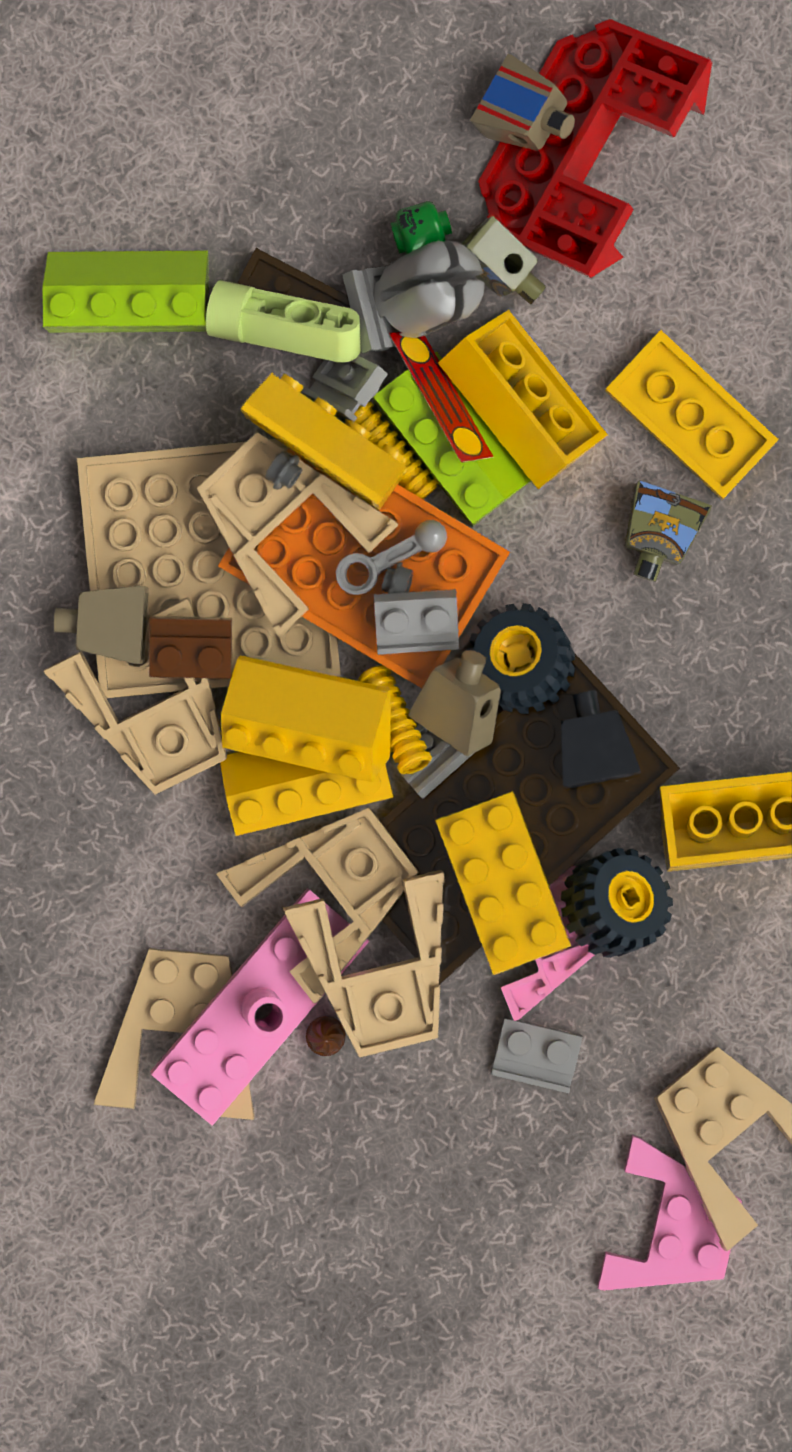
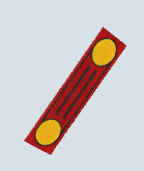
[389,332,494,462]

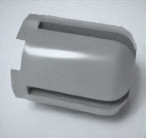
[374,240,485,338]

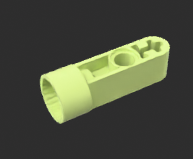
[206,280,361,363]

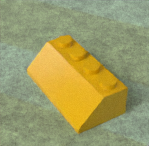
[438,309,608,489]
[241,373,407,511]
[221,655,391,782]
[220,752,394,836]
[660,772,792,872]

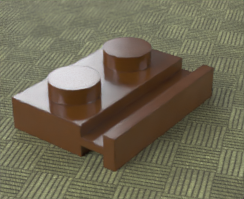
[149,616,232,679]

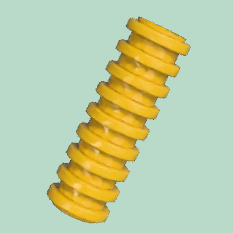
[344,401,438,499]
[357,665,432,774]

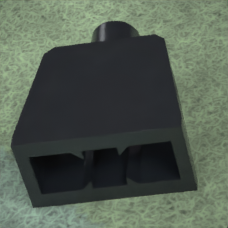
[561,690,641,789]

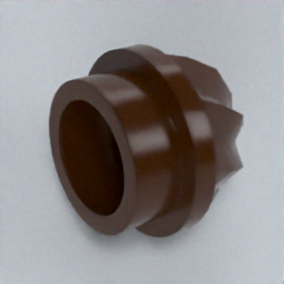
[306,1016,346,1056]

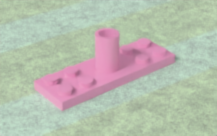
[150,888,369,1126]

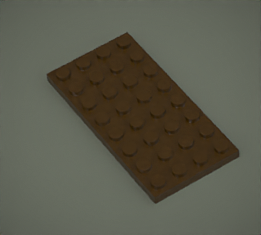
[380,652,680,985]

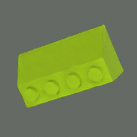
[43,251,209,333]
[373,351,531,527]

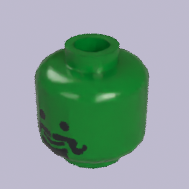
[390,201,452,254]

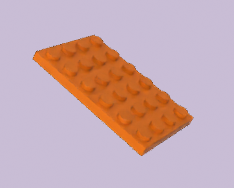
[218,448,510,689]

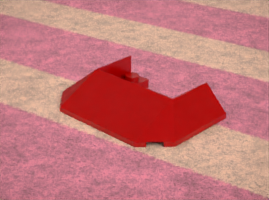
[478,19,712,278]

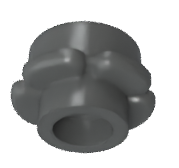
[265,451,303,490]
[382,562,414,594]

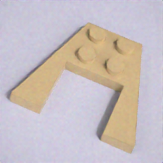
[197,432,398,636]
[44,597,227,795]
[216,808,419,1004]
[283,870,444,1058]
[94,948,255,1120]
[654,1047,792,1251]

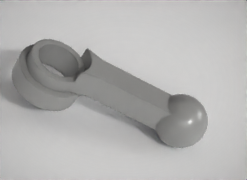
[336,520,447,595]

